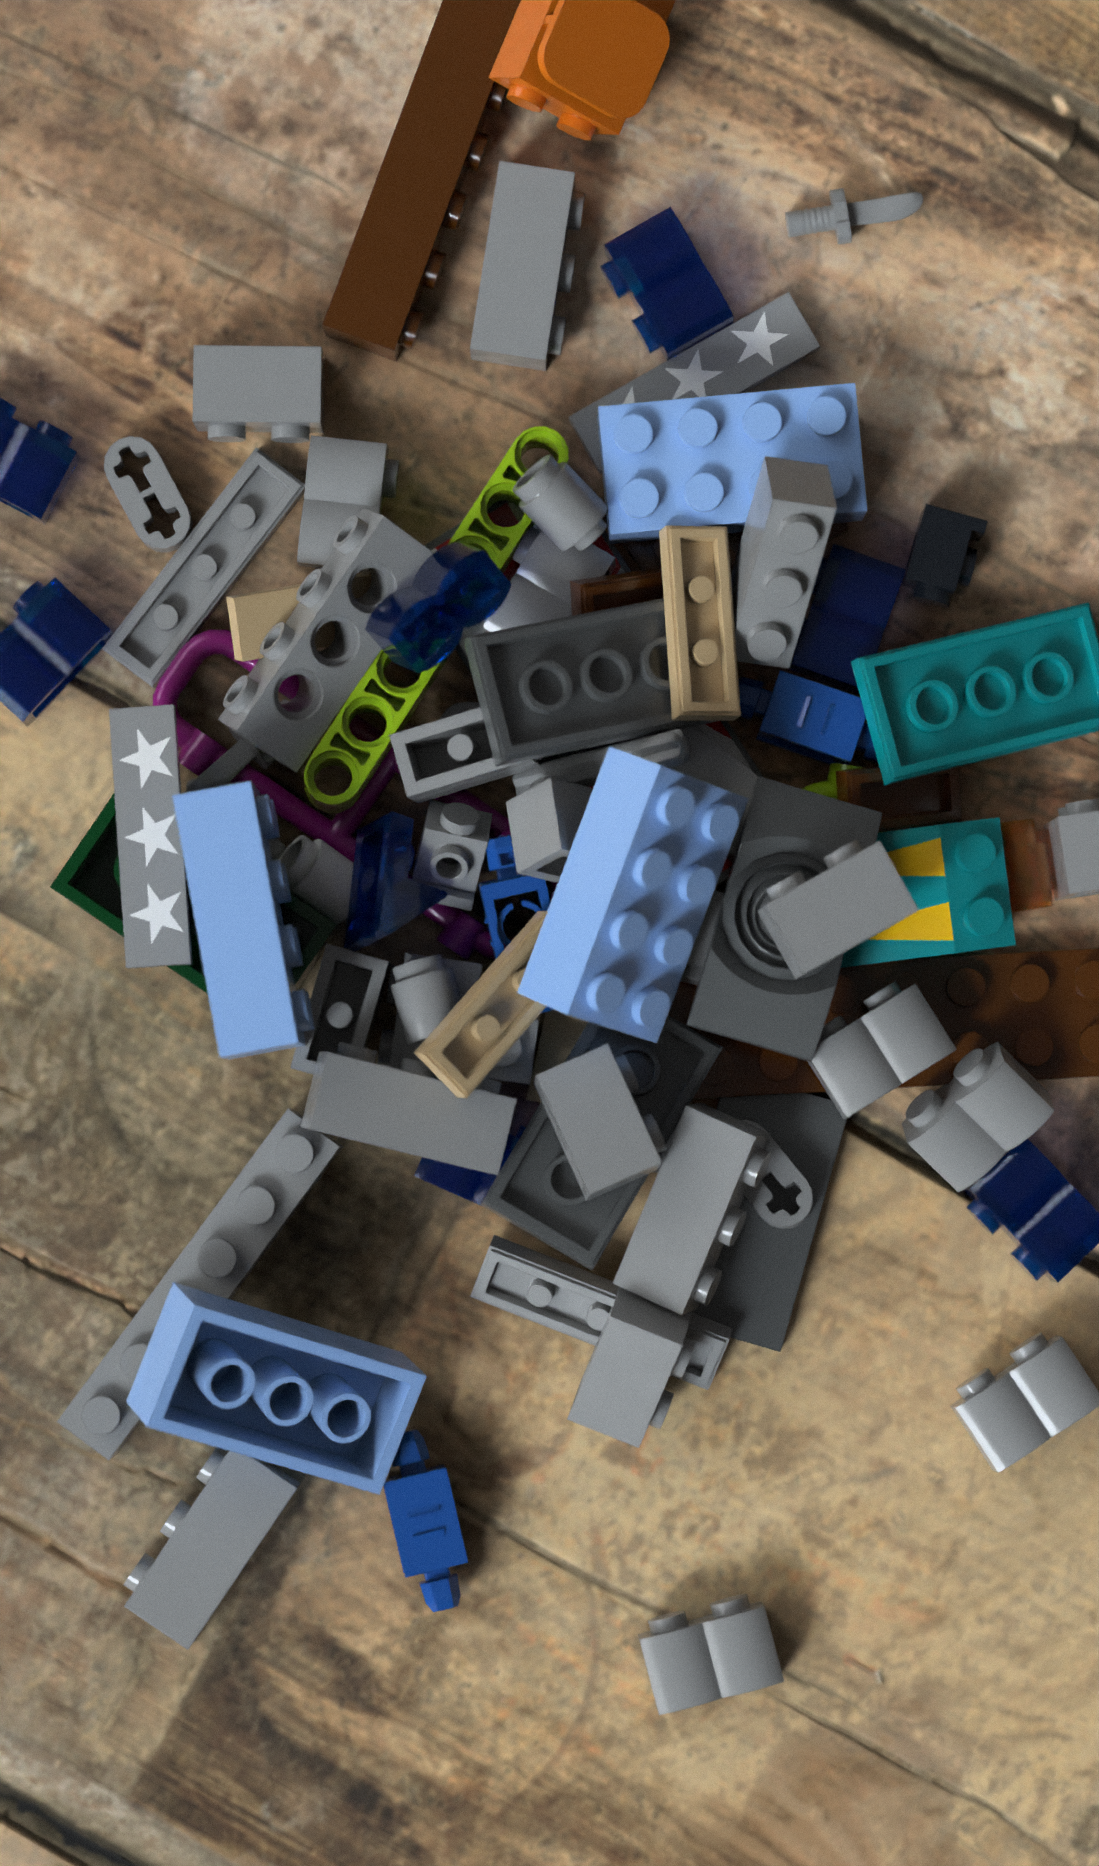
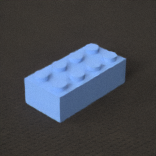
[597,383,868,544]
[517,746,749,1043]
[172,781,315,1060]
[126,1282,427,1495]

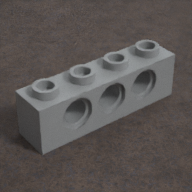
[218,508,443,773]

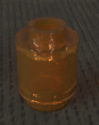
[1000,818,1057,913]

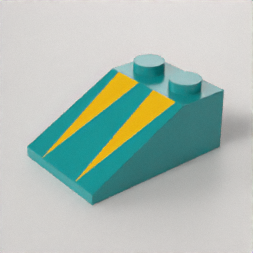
[841,817,1016,968]

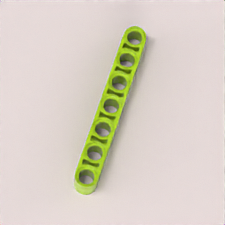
[304,426,569,813]

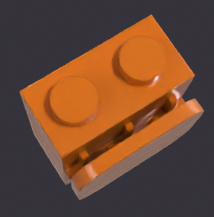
[488,0,676,141]

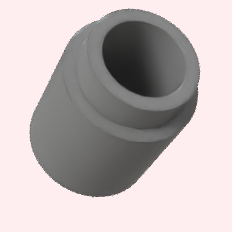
[512,455,608,551]
[391,954,461,1046]

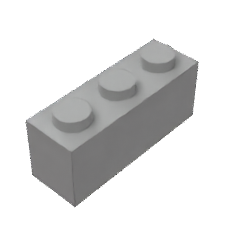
[470,161,586,371]
[731,456,837,668]
[301,1042,517,1175]
[613,1102,771,1315]
[124,1447,301,1650]

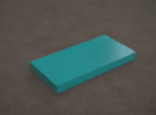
[851,602,1099,786]

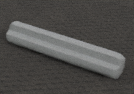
[512,729,691,796]

